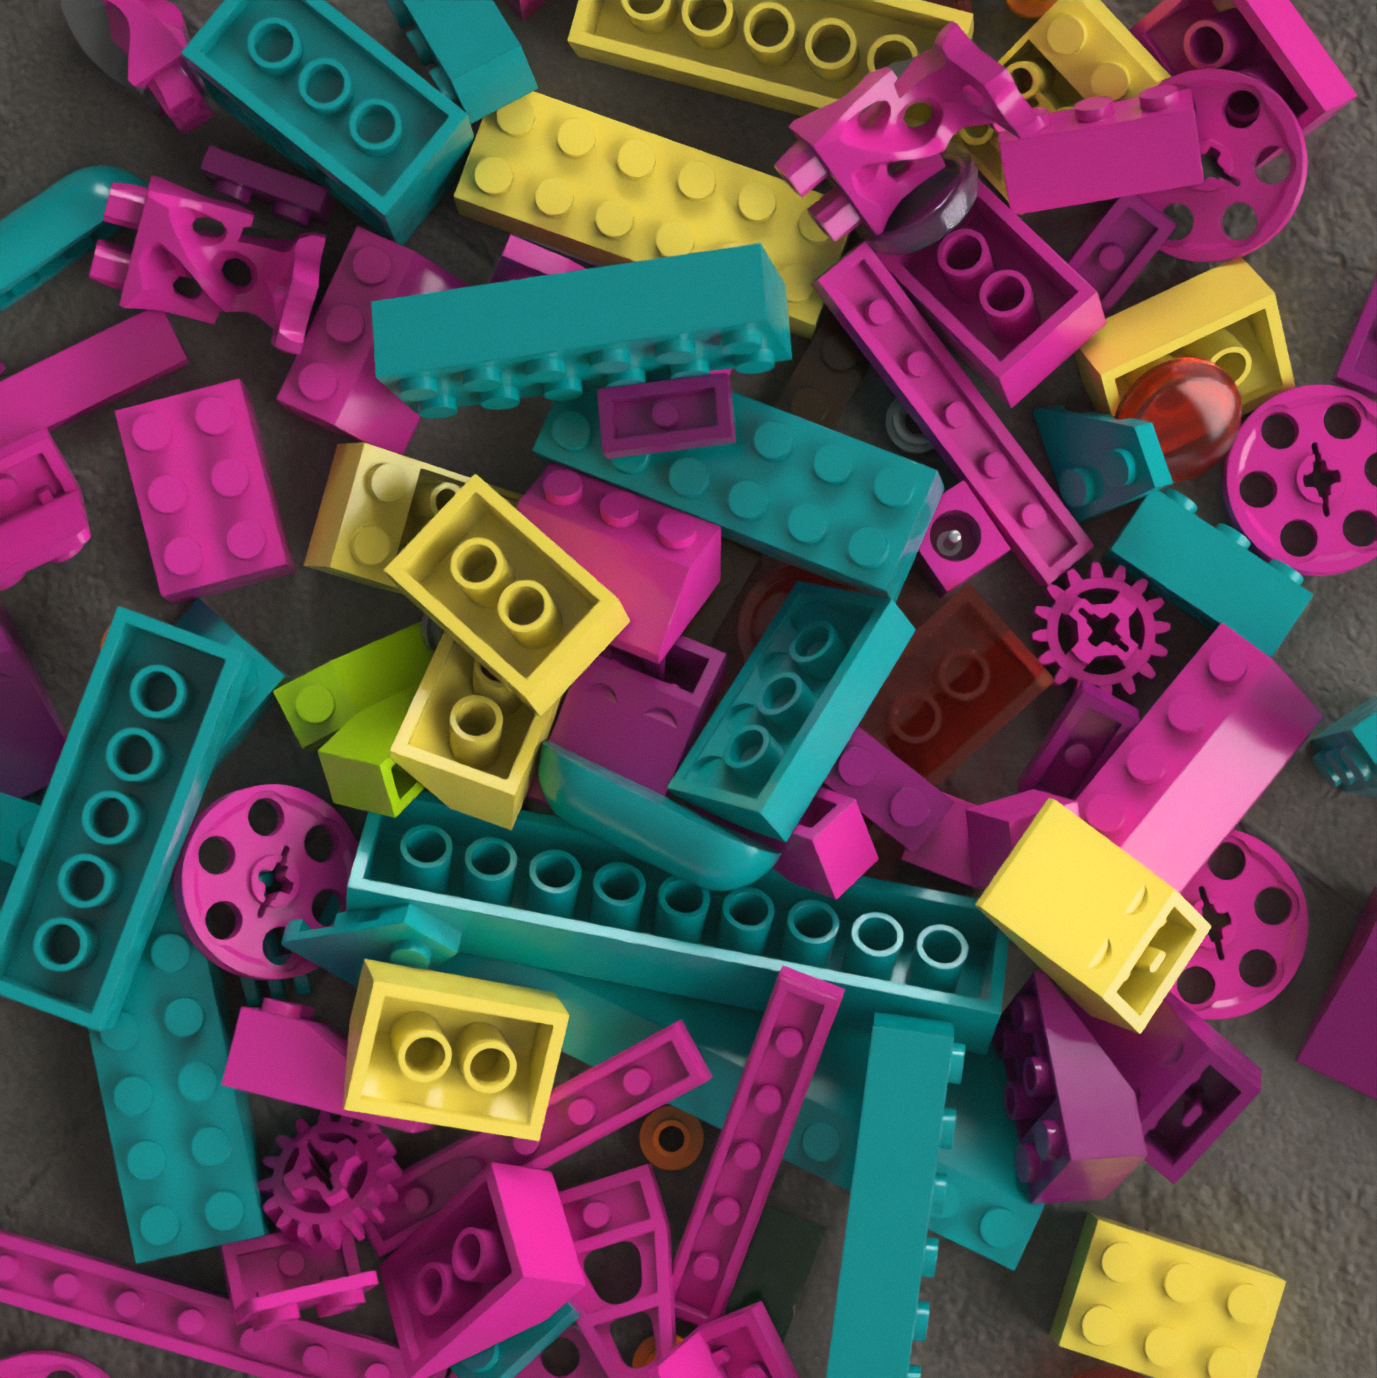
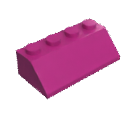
[1075,622,1324,894]

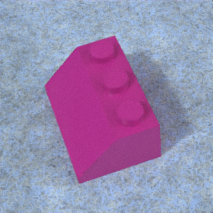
[1129,0,1358,184]
[277,226,471,455]
[516,462,721,664]

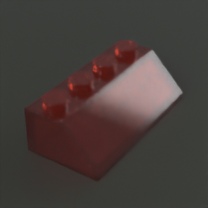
[820,583,1055,842]

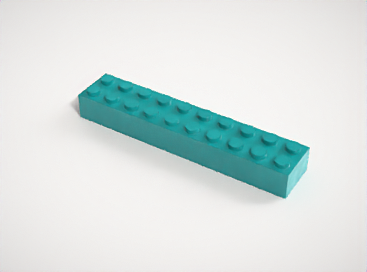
[346,790,1009,1055]

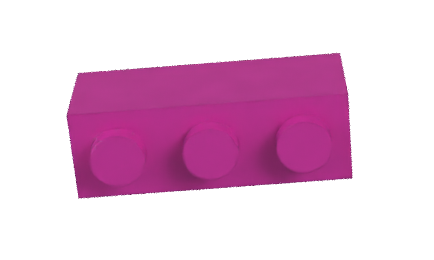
[999,85,1204,215]

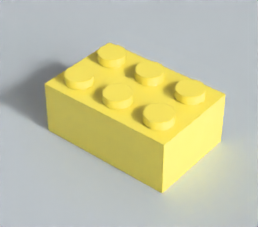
[384,474,630,718]
[1049,1212,1286,1378]

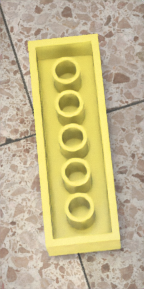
[567,0,974,127]
[453,91,851,340]

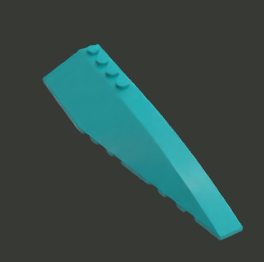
[318,893,1045,1271]

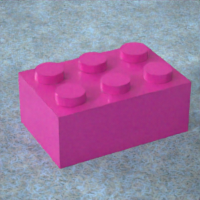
[875,170,1107,408]
[115,379,297,605]

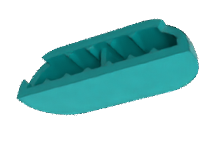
[0,165,148,313]
[538,740,782,891]

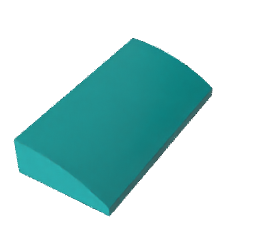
[667,581,916,842]

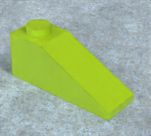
[273,621,434,752]
[317,681,425,818]

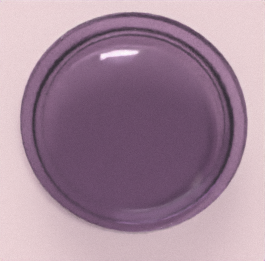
[855,142,979,255]

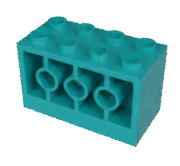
[181,0,475,246]

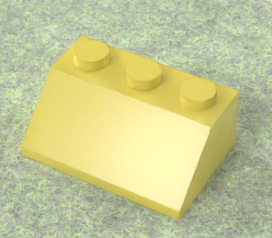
[1074,256,1296,453]
[390,631,570,830]
[343,959,569,1141]

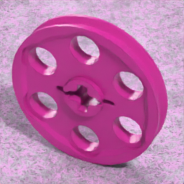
[1139,68,1308,262]
[1222,384,1377,576]
[172,784,359,980]
[1169,830,1309,1020]

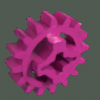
[1029,562,1171,697]
[258,1110,402,1250]

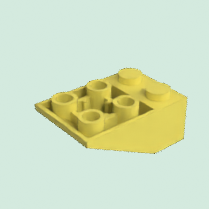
[951,0,1171,215]
[304,443,524,595]
[975,798,1212,1034]

